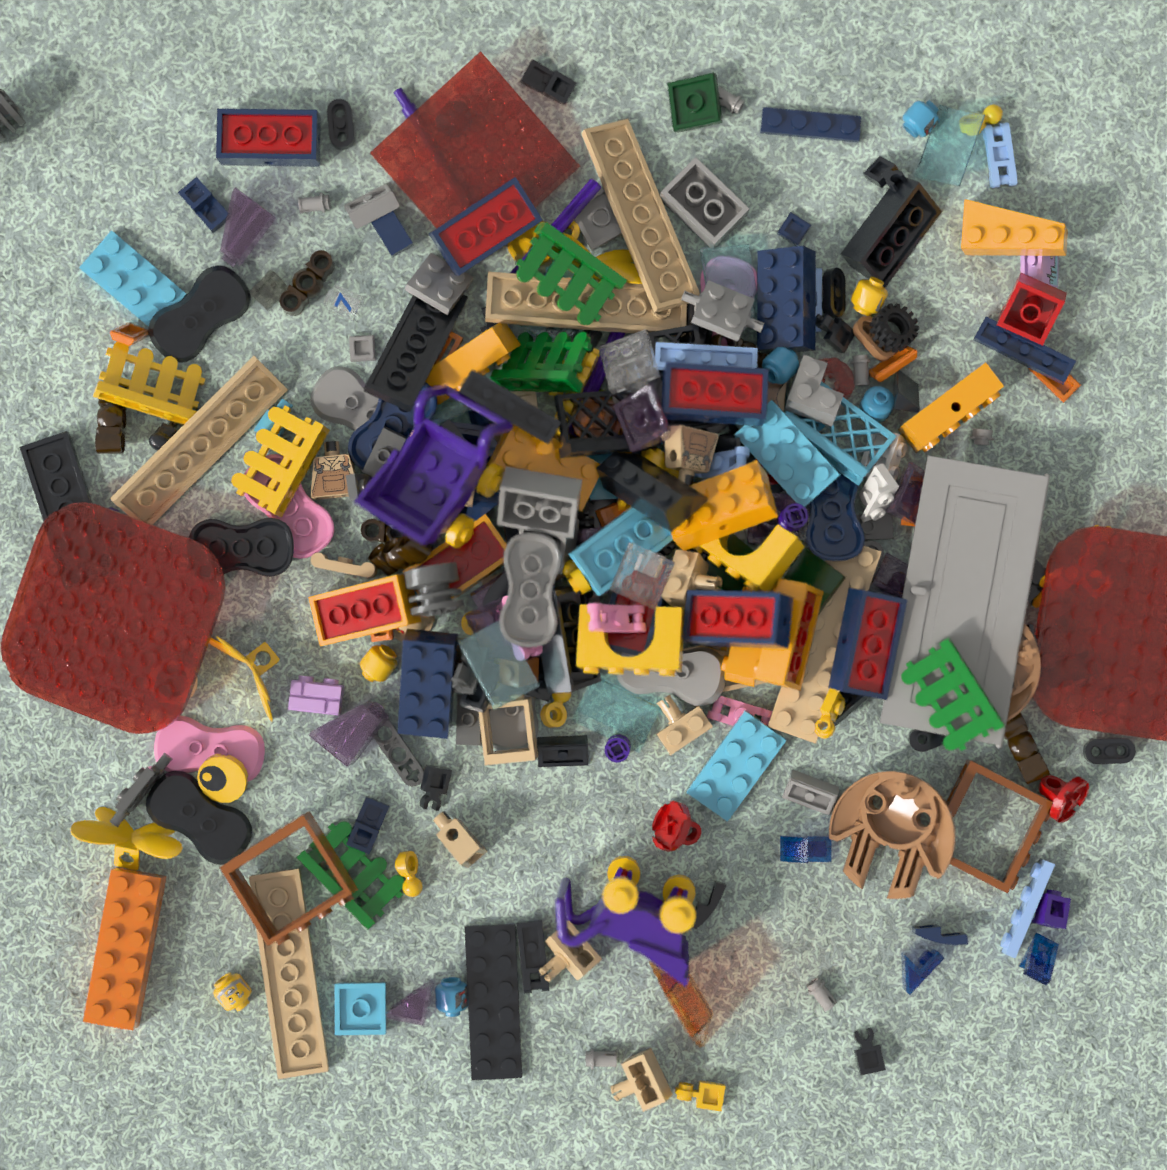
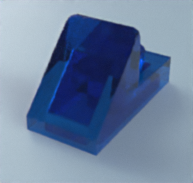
[780,836,831,863]
[1019,933,1059,986]
[901,948,944,995]

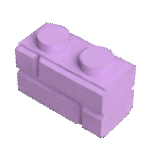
[288,675,344,716]

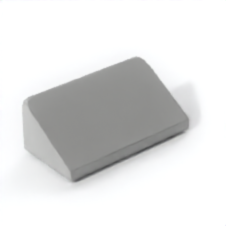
[344,183,399,229]
[782,769,839,815]

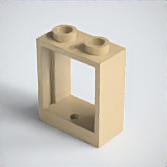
[479,693,538,765]

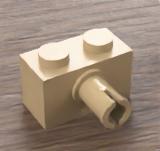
[661,550,722,610]
[656,695,713,755]
[539,920,602,982]
[611,1048,673,1111]

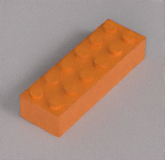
[83,867,167,1031]

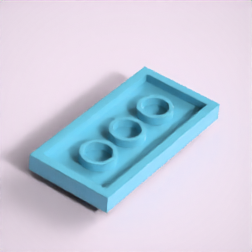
[79,230,187,327]
[735,400,841,507]
[569,506,673,595]
[686,710,786,822]

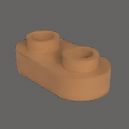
[853,316,895,361]

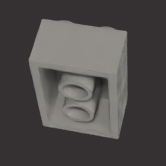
[660,157,749,251]
[497,467,582,538]

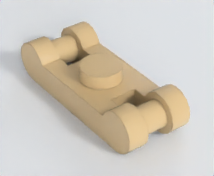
[311,553,377,578]

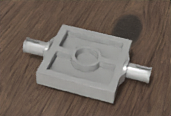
[681,280,764,342]

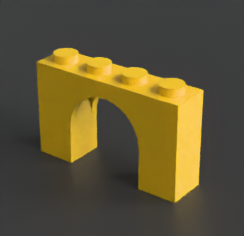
[692,525,804,592]
[576,605,685,677]

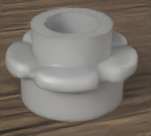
[969,429,994,445]

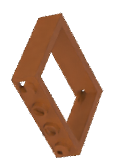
[946,760,1053,893]
[219,811,358,946]

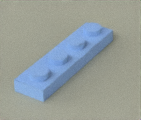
[654,342,758,370]
[1000,859,1055,958]

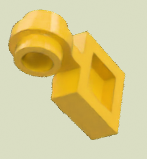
[815,688,845,739]
[675,1080,725,1111]

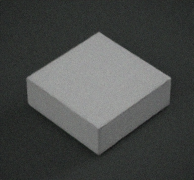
[349,335,376,362]

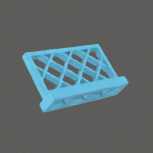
[785,381,896,486]

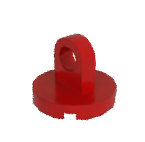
[1038,775,1090,823]
[652,800,702,852]

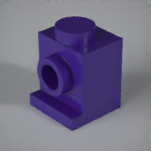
[1031,889,1071,929]

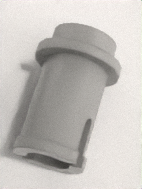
[718,86,745,114]
[298,193,331,214]
[850,355,870,386]
[806,977,837,1011]
[585,1049,617,1069]

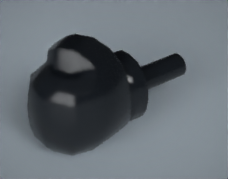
[149,421,177,451]

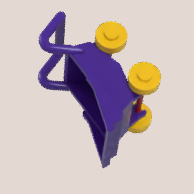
[354,384,513,548]
[555,856,696,987]

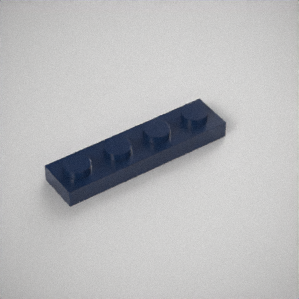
[760,107,861,143]
[974,316,1076,385]

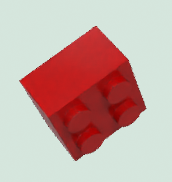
[997,273,1067,345]

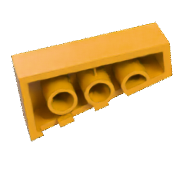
[961,199,1068,256]
[426,322,521,405]
[721,583,777,687]

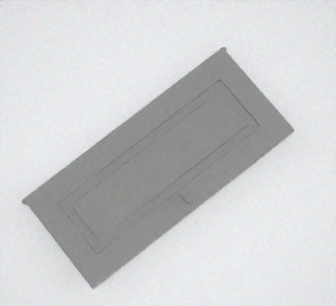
[880,456,1050,748]

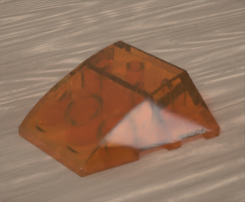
[649,961,713,1048]

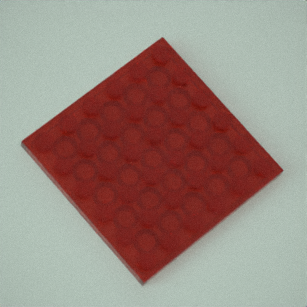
[369,51,580,228]

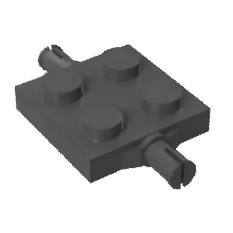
[110,753,173,827]

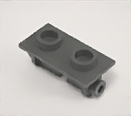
[451,640,490,694]

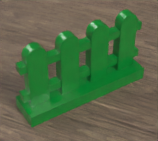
[516,222,627,325]
[490,332,592,393]
[901,637,1005,752]
[297,821,405,930]

